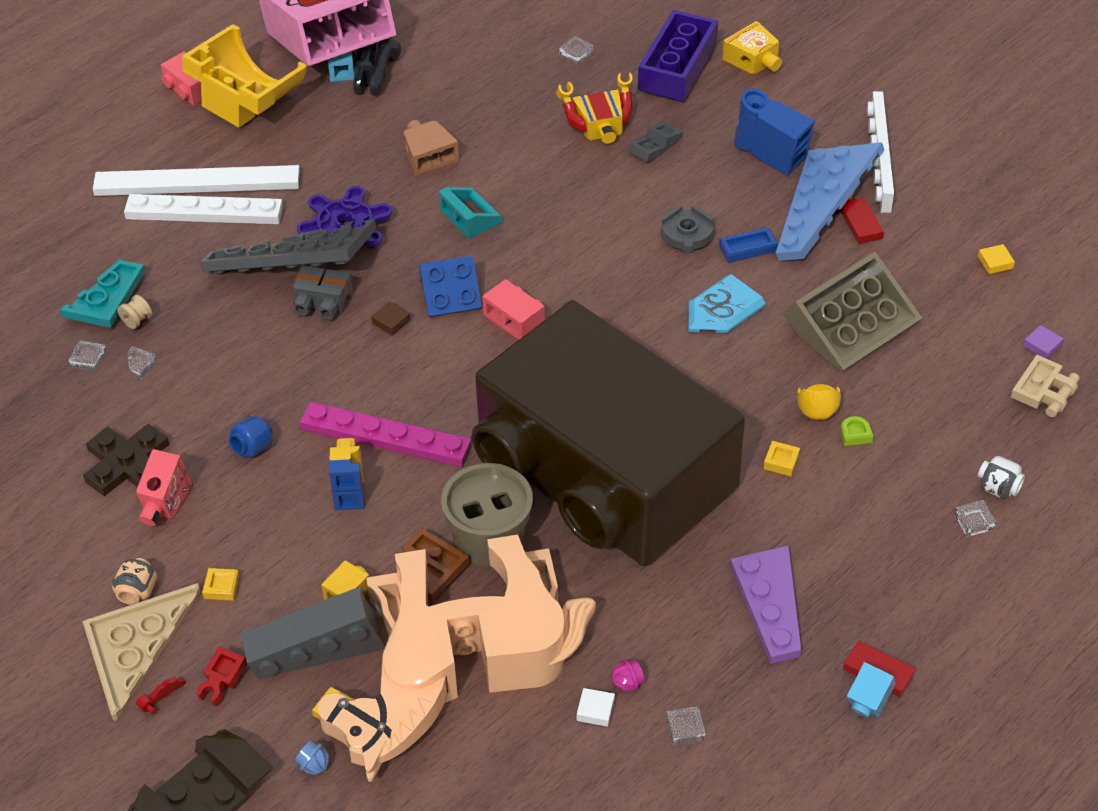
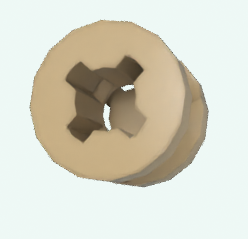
[117,295,152,329]

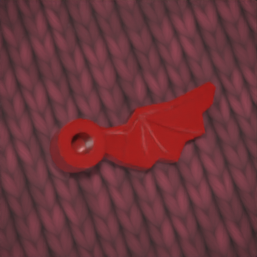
[136,676,186,714]

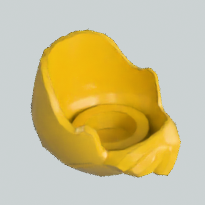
[797,384,841,420]

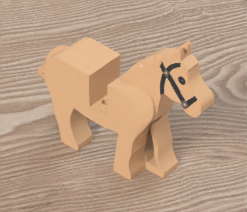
[318,535,596,782]

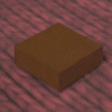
[371,301,410,335]

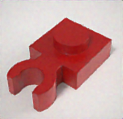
[196,646,247,706]

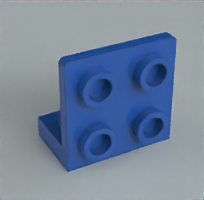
[419,256,482,317]

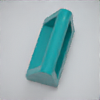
[439,187,503,239]

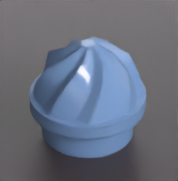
[295,740,329,775]

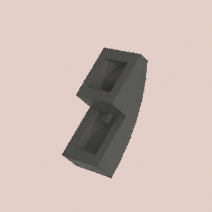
[628,121,683,162]

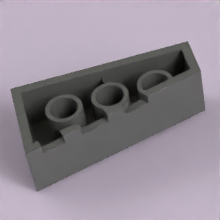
[241,587,386,679]

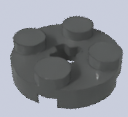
[661,207,714,254]

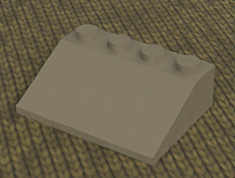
[783,251,922,372]

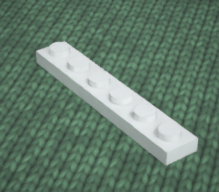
[867,91,894,213]
[124,194,283,224]

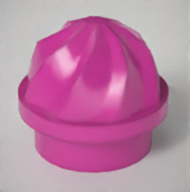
[612,660,645,691]

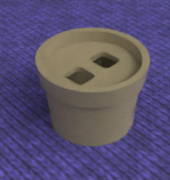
[441,463,533,567]

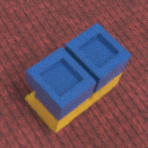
[329,438,364,510]

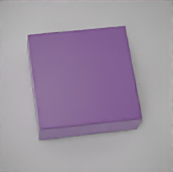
[1023,325,1064,359]

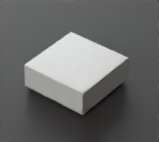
[577,688,615,727]

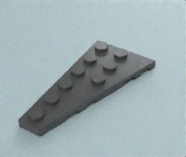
[200,219,377,273]

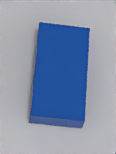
[719,227,778,263]

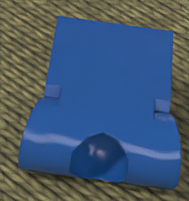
[734,88,815,176]

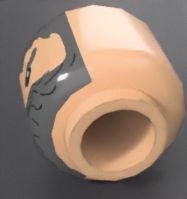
[112,558,157,605]

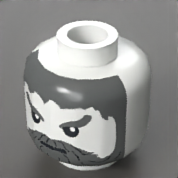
[978,456,1025,499]

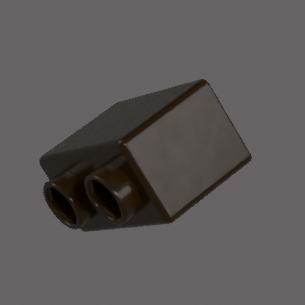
[471,300,745,566]

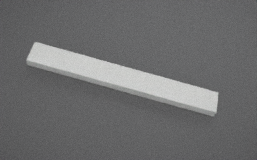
[93,165,300,196]

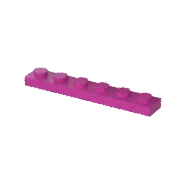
[300,402,472,467]

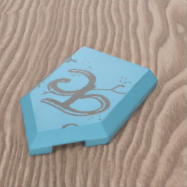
[688,274,766,333]

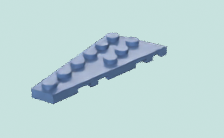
[776,142,884,261]

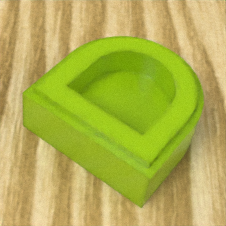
[840,416,874,446]

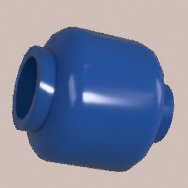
[229,416,272,458]

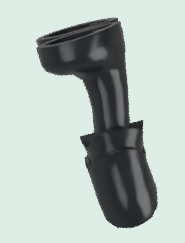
[353,37,401,96]

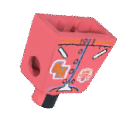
[136,449,193,526]

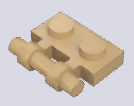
[1011,355,1080,417]

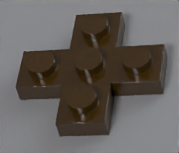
[83,423,170,497]

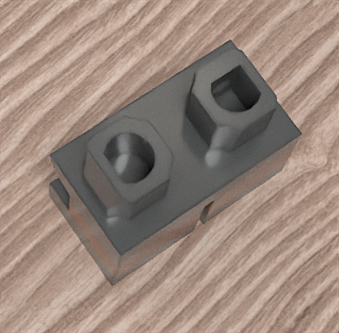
[293,265,353,320]

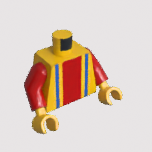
[556,72,633,144]

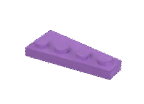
[730,546,801,664]

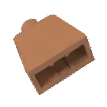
[403,120,459,176]

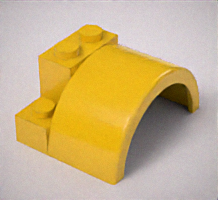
[182,25,307,128]

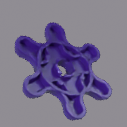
[297,186,392,248]

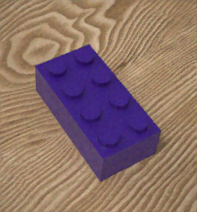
[638,10,718,101]

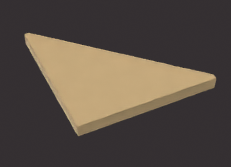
[82,583,201,721]

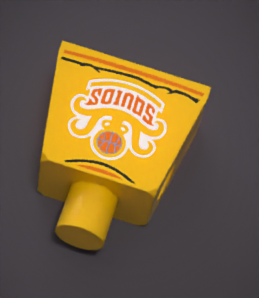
[722,21,782,74]

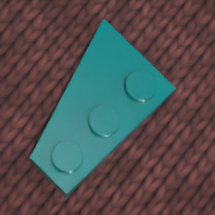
[60,260,145,328]

